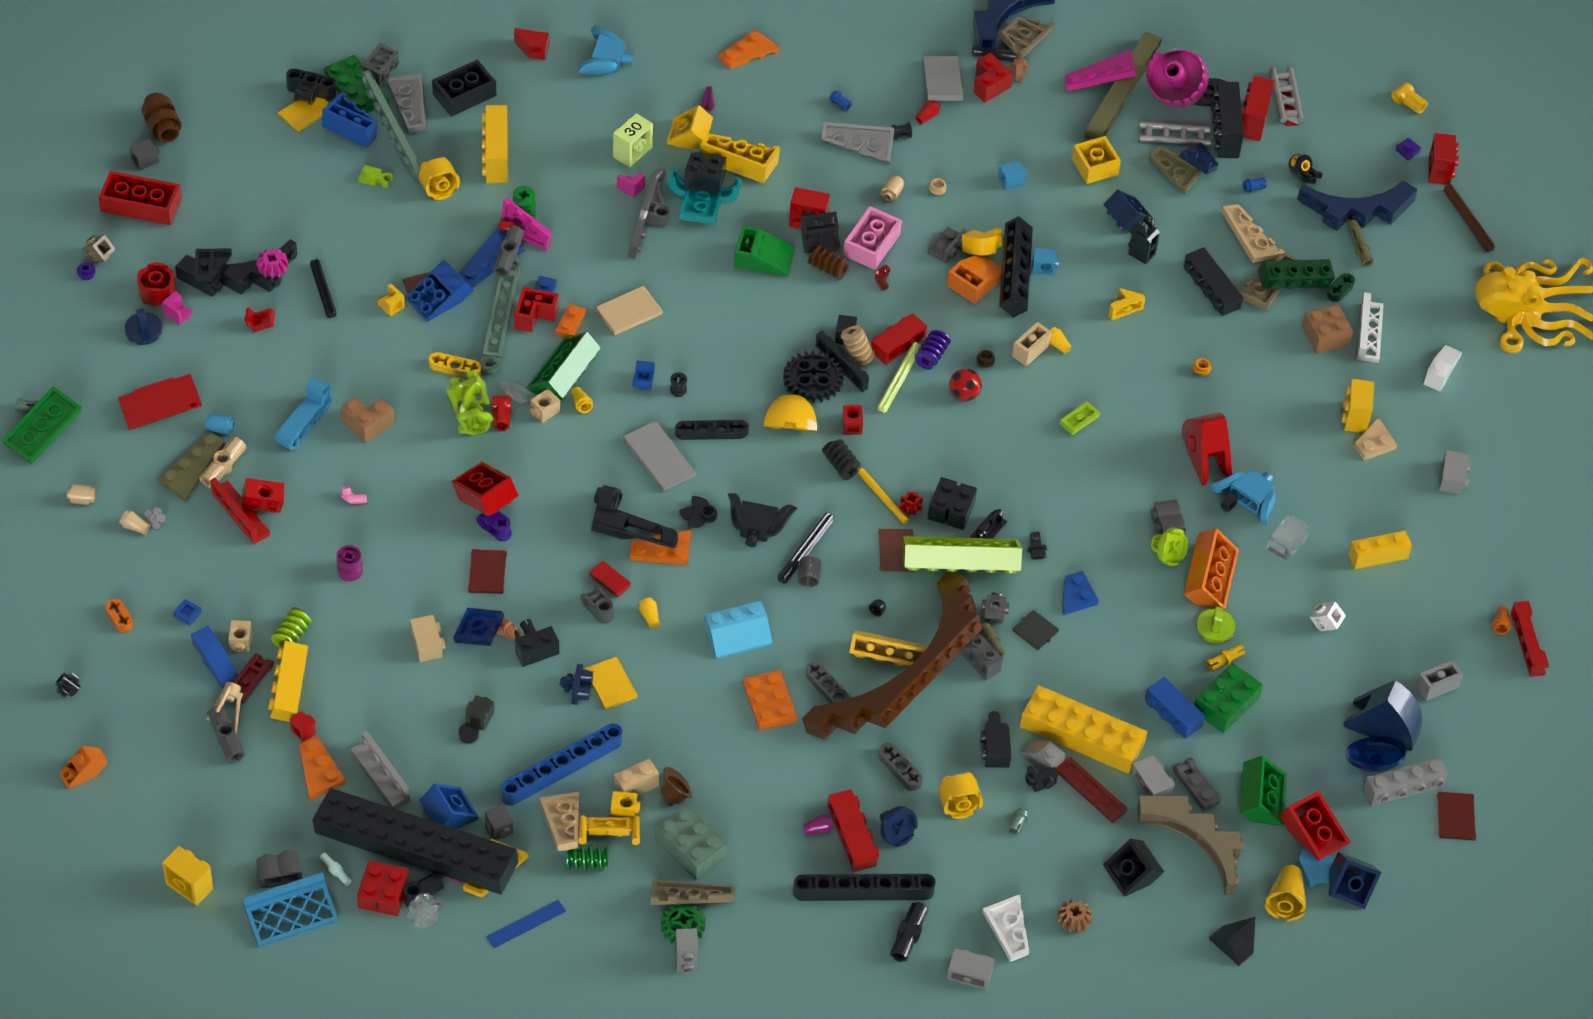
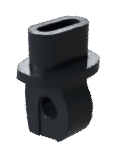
[1027,531,1047,560]

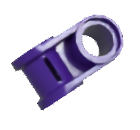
[476,510,512,541]

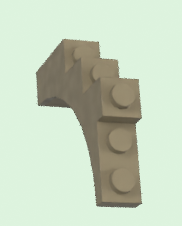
[1137,795,1244,895]

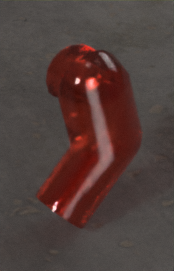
[874,265,891,291]

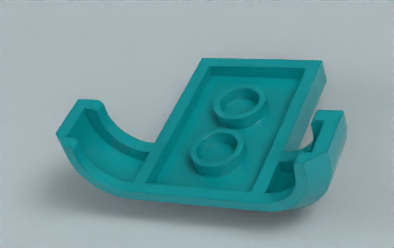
[668,168,742,224]

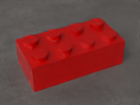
[98,171,182,225]

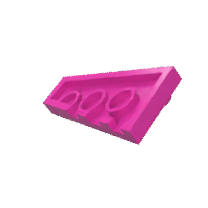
[1065,49,1136,91]

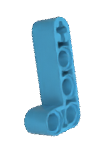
[275,377,332,450]

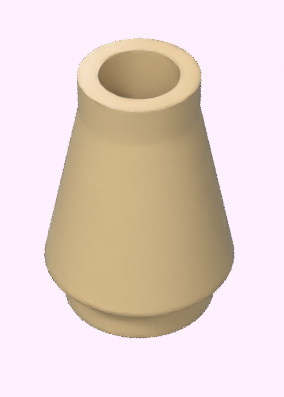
[119,510,150,535]

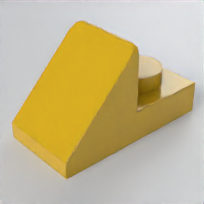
[1108,288,1146,320]

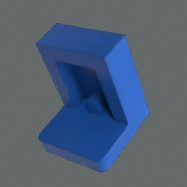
[632,361,655,390]

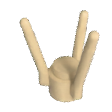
[206,682,243,733]

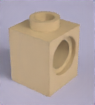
[530,389,560,423]
[228,620,253,652]

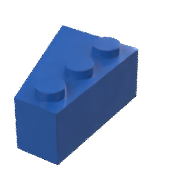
[322,92,377,148]

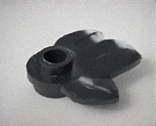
[679,496,717,528]

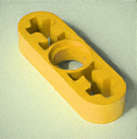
[429,352,482,378]

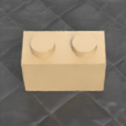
[1012,322,1052,366]
[410,615,445,662]
[614,758,659,796]

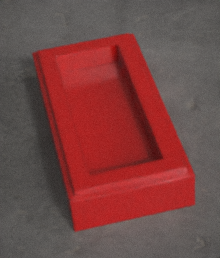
[589,561,631,598]

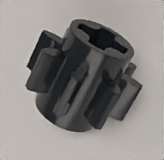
[55,672,81,698]

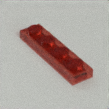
[1056,756,1127,823]

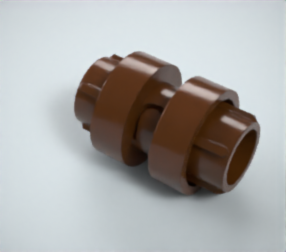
[141,92,182,143]

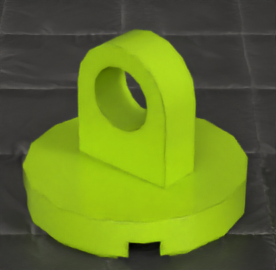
[1151,528,1188,567]
[1196,607,1236,644]

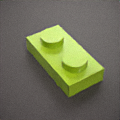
[1060,401,1100,436]

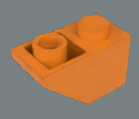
[59,746,108,788]

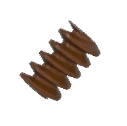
[808,244,848,280]

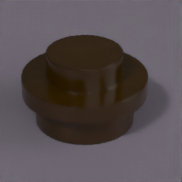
[976,350,995,368]

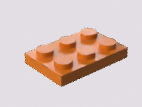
[742,670,797,731]

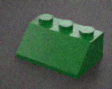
[1240,755,1287,826]

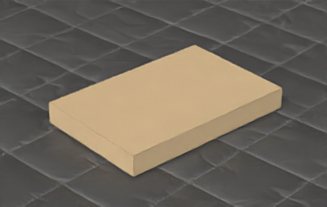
[596,286,663,336]

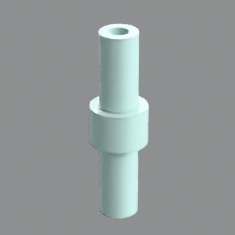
[320,853,352,886]

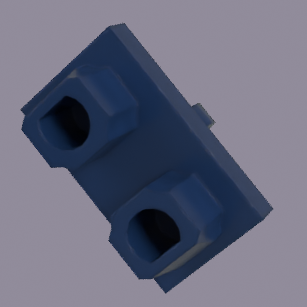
[559,664,593,705]

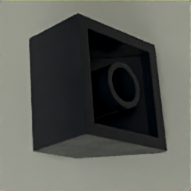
[1103,838,1164,896]

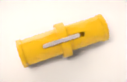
[1206,644,1246,672]

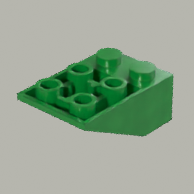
[734,225,795,276]

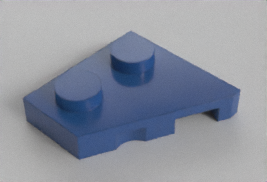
[1063,571,1099,615]

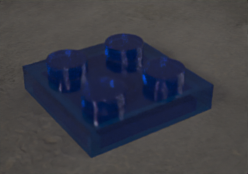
[453,608,504,646]

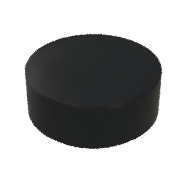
[1220,493,1238,512]
[459,723,479,744]

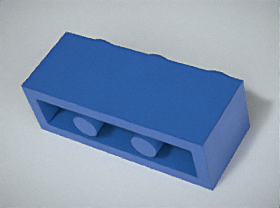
[1145,677,1205,739]

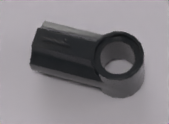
[404,872,444,908]

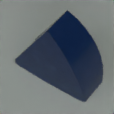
[1343,681,1422,751]

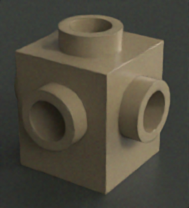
[82,235,116,263]

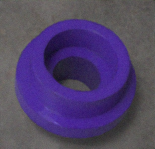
[77,263,96,280]

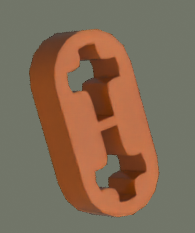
[105,599,133,633]

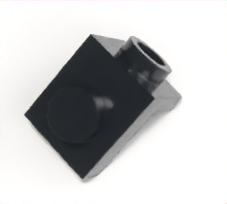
[1025,766,1058,792]

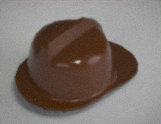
[660,767,693,806]

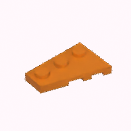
[718,29,780,69]
[299,736,346,801]

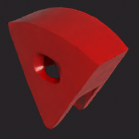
[1182,412,1232,485]

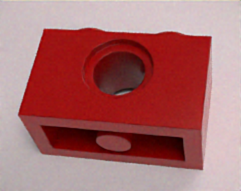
[242,478,284,513]

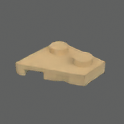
[1354,419,1397,461]

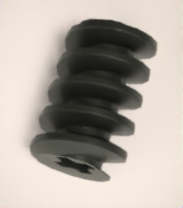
[822,439,860,480]

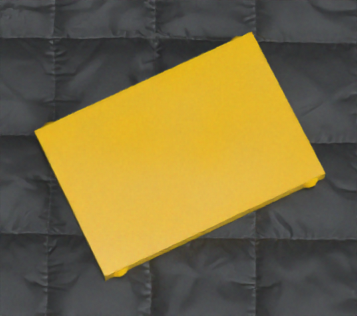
[278,97,329,132]
[585,656,638,710]

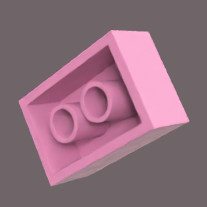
[843,206,902,270]

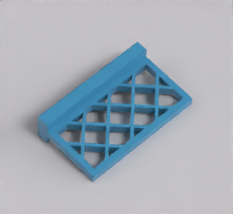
[242,873,338,948]

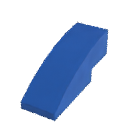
[191,626,238,688]

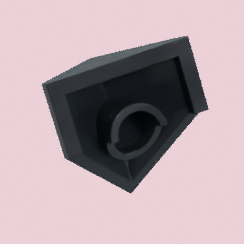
[1209,916,1256,966]

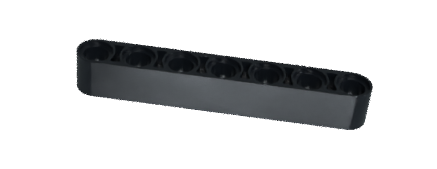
[793,874,936,901]

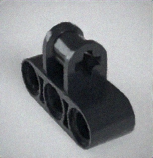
[286,68,336,105]

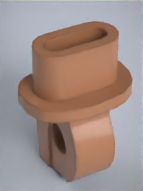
[1010,58,1029,82]
[493,617,520,640]

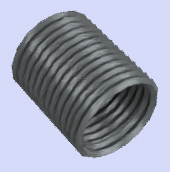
[798,556,821,587]

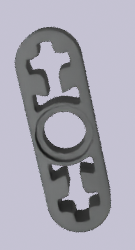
[879,743,922,791]

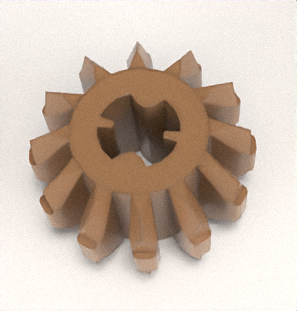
[1057,898,1092,934]

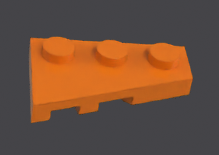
[630,530,691,565]

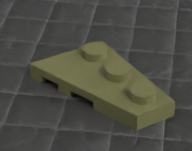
[1149,145,1203,195]

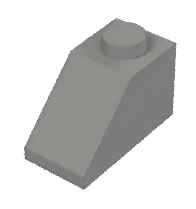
[1020,740,1065,772]

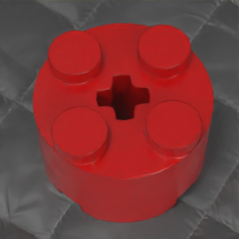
[137,262,176,305]

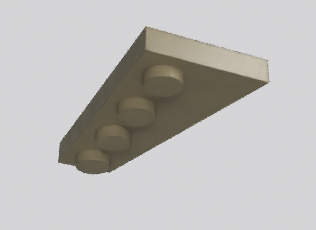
[650,880,735,905]

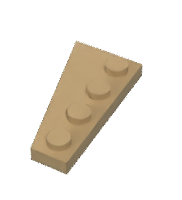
[539,792,579,851]

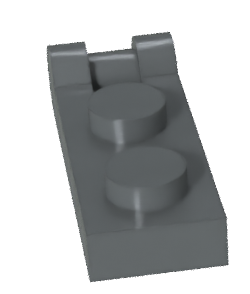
[1173,758,1221,812]

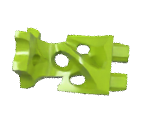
[446,370,494,435]

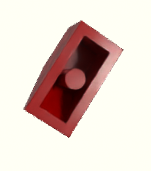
[514,28,549,60]

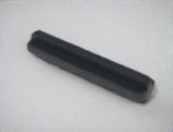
[972,45,1023,60]

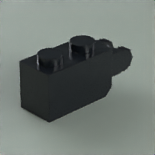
[1128,215,1160,264]
[980,711,1011,768]

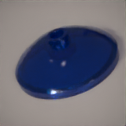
[1345,737,1406,772]

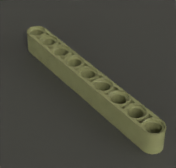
[1084,32,1162,140]

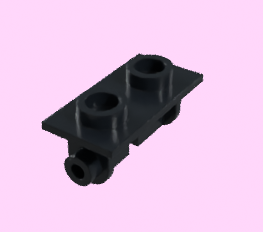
[970,509,1007,539]

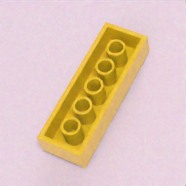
[1020,685,1148,774]

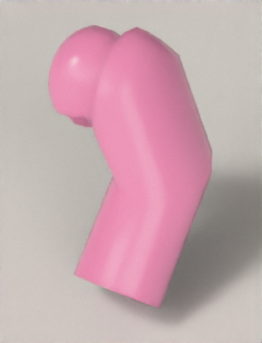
[340,486,367,505]

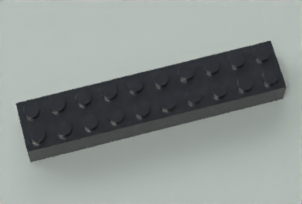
[312,788,518,895]

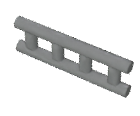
[1269,67,1304,123]
[1139,122,1211,146]

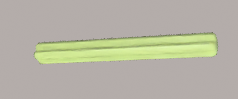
[877,342,922,413]

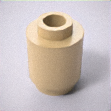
[880,175,904,202]
[67,484,96,505]

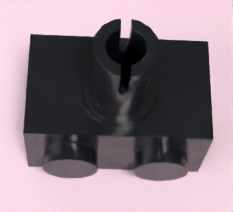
[515,619,559,667]

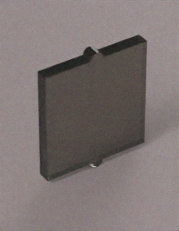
[1012,610,1059,650]

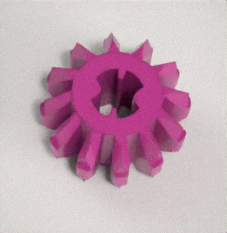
[256,247,288,279]

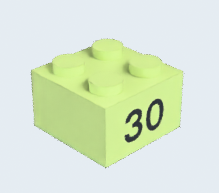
[613,113,653,168]

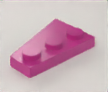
[501,197,552,251]

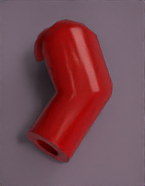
[498,220,517,233]

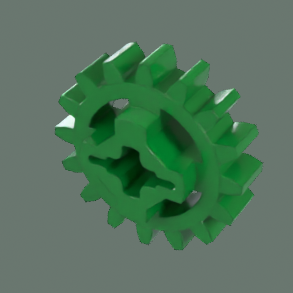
[661,904,706,943]

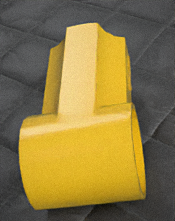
[1391,82,1428,114]

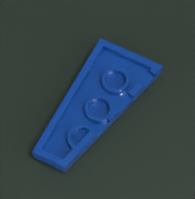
[459,228,524,288]

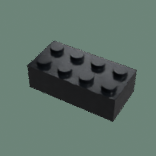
[1211,81,1244,158]

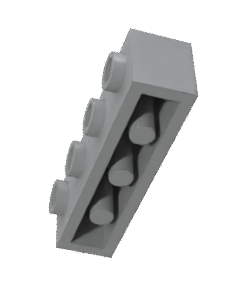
[1363,758,1449,806]

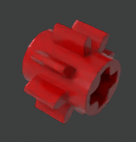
[900,492,923,515]

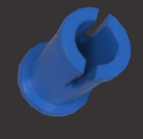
[829,90,852,111]
[1243,177,1267,193]

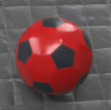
[949,368,982,401]

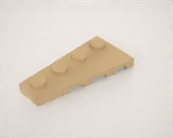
[1221,204,1284,263]

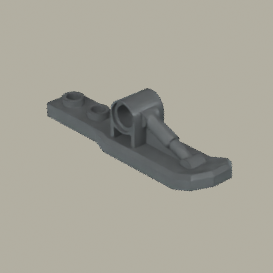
[628,169,670,259]

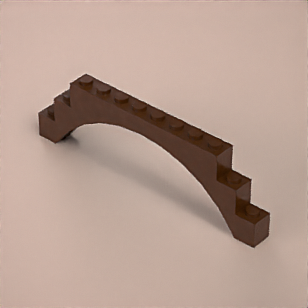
[802,571,983,740]

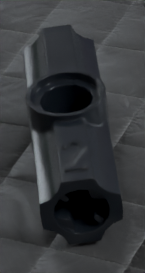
[890,901,929,962]

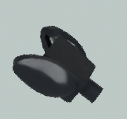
[728,493,798,547]

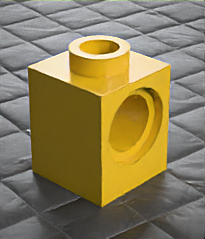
[611,791,641,818]

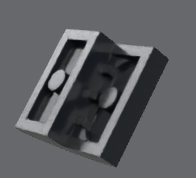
[800,211,840,253]

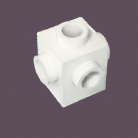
[1310,602,1346,631]

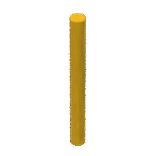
[857,468,909,524]

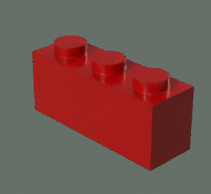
[871,313,927,365]

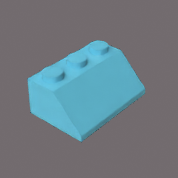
[704,601,772,659]

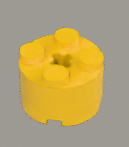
[418,157,460,200]
[938,772,983,819]

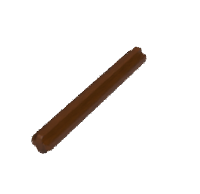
[1443,184,1495,252]

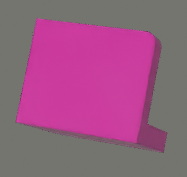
[617,172,645,198]
[162,291,192,325]

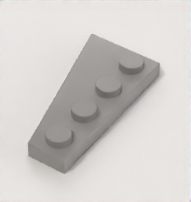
[821,122,894,164]

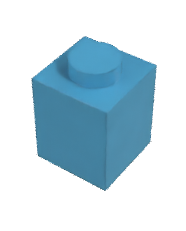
[998,160,1027,190]

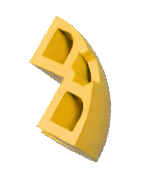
[763,394,817,431]

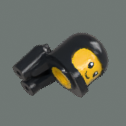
[1288,154,1323,184]

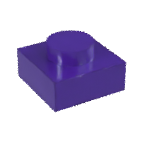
[1395,137,1421,160]

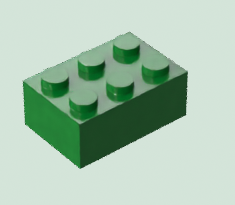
[1194,662,1263,734]

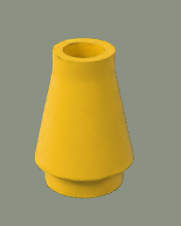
[1050,327,1072,354]
[571,387,593,413]
[638,598,660,628]

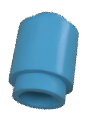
[205,413,235,435]

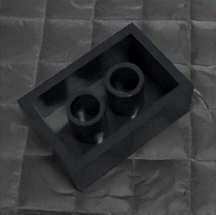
[432,59,497,117]

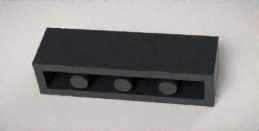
[1183,247,1243,316]

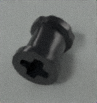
[891,122,912,140]
[670,372,687,397]

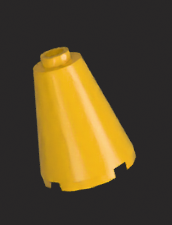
[1265,865,1306,921]

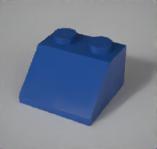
[419,784,479,829]

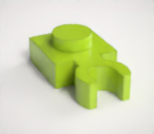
[358,165,393,188]

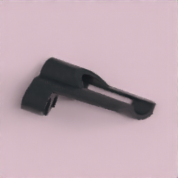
[591,485,678,548]

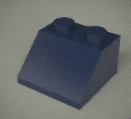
[1103,189,1155,232]
[1328,852,1382,909]

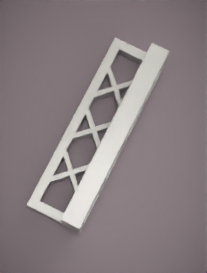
[1357,292,1384,363]

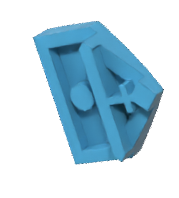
[1297,847,1335,887]

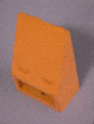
[947,255,1002,304]

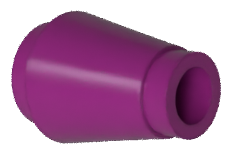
[803,814,834,835]

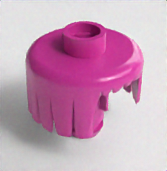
[1146,49,1209,108]

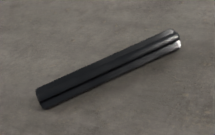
[310,259,336,318]

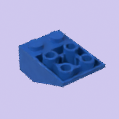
[404,259,474,322]

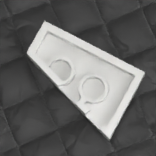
[982,894,1029,962]

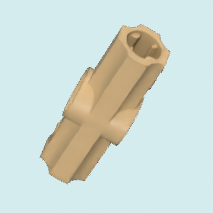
[199,437,246,488]

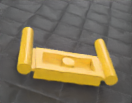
[578,815,640,845]

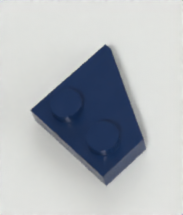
[1179,143,1219,175]

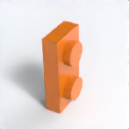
[555,304,586,338]

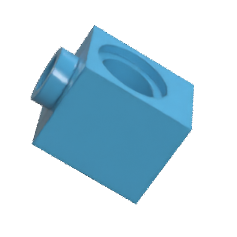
[1032,248,1059,275]

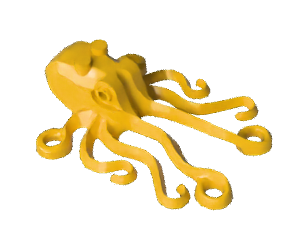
[1475,258,1593,353]

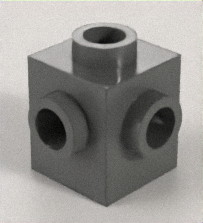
[981,592,1010,623]

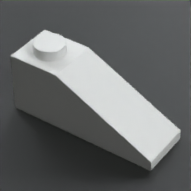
[1423,345,1462,392]

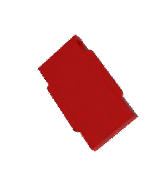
[118,374,202,430]

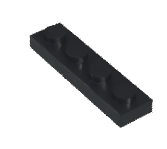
[815,331,869,392]

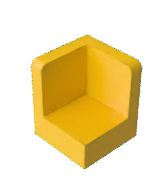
[377,283,405,317]

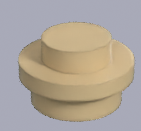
[929,178,947,195]

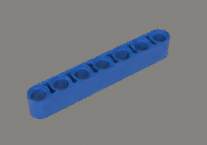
[502,723,622,805]

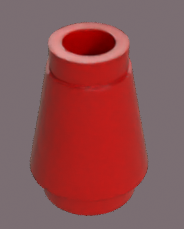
[915,101,941,125]

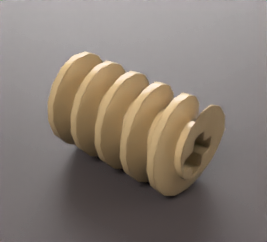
[841,325,875,366]

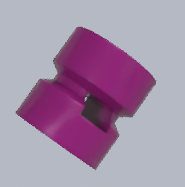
[336,545,363,581]

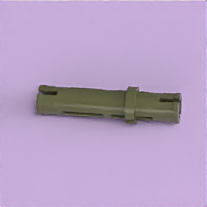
[1347,220,1374,267]

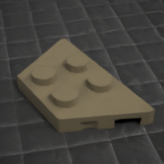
[1000,16,1055,59]

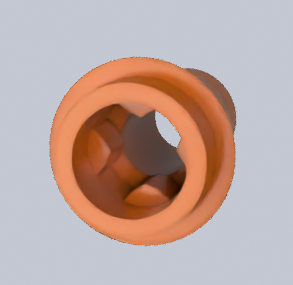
[1492,606,1511,635]

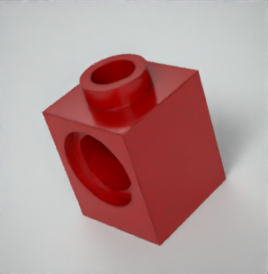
[842,405,863,435]

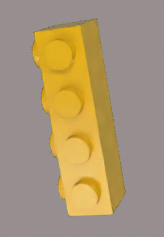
[849,630,929,666]
[268,641,308,722]

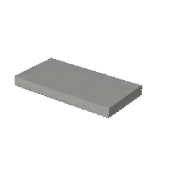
[923,56,963,101]
[623,421,696,492]

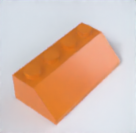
[1184,528,1239,610]

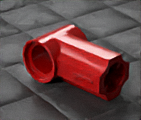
[492,395,511,431]

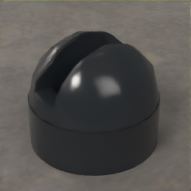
[869,599,886,616]

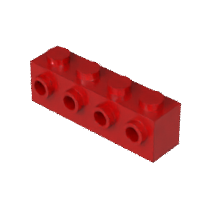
[827,789,880,872]

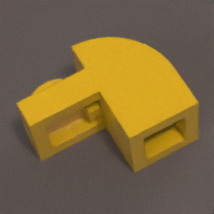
[962,228,1003,255]

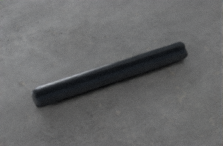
[778,512,834,584]

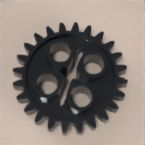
[783,350,844,403]

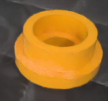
[1193,358,1212,376]

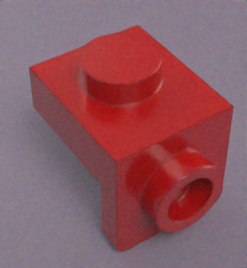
[244,307,275,332]

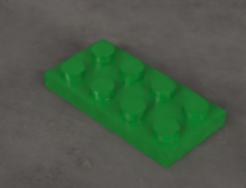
[324,55,389,113]
[2,386,83,465]

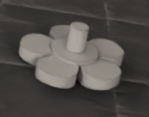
[145,507,166,529]

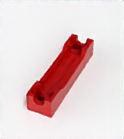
[1510,601,1549,677]

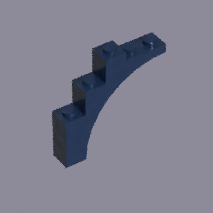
[973,0,1055,51]
[1297,180,1418,231]

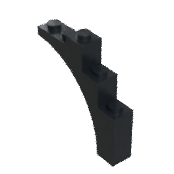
[175,239,298,297]

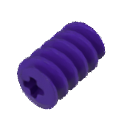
[915,330,951,370]

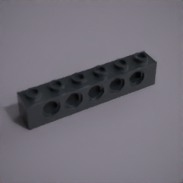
[999,216,1033,318]

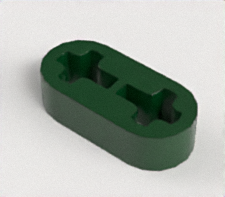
[1327,273,1355,302]

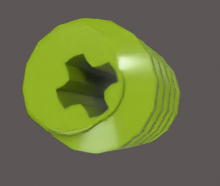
[271,607,312,648]

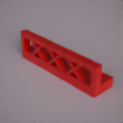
[210,478,270,544]

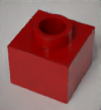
[289,710,316,742]

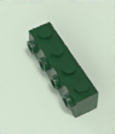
[1258,259,1335,290]

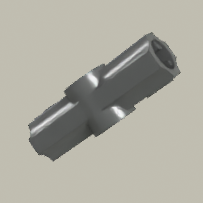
[493,226,524,277]
[207,705,245,763]

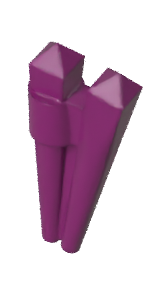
[701,86,714,111]

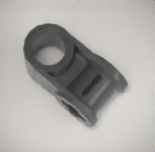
[580,586,613,623]

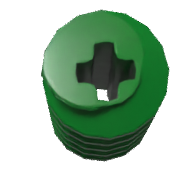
[513,186,536,219]
[566,845,609,871]

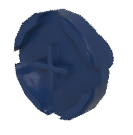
[125,308,162,345]
[879,806,918,847]

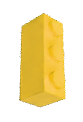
[1348,530,1412,570]

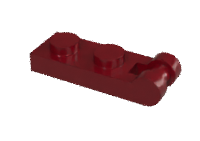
[233,653,274,704]

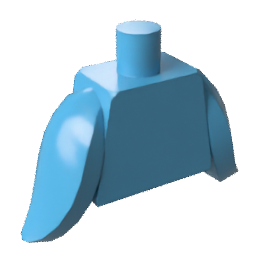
[578,25,634,75]
[1210,471,1276,525]

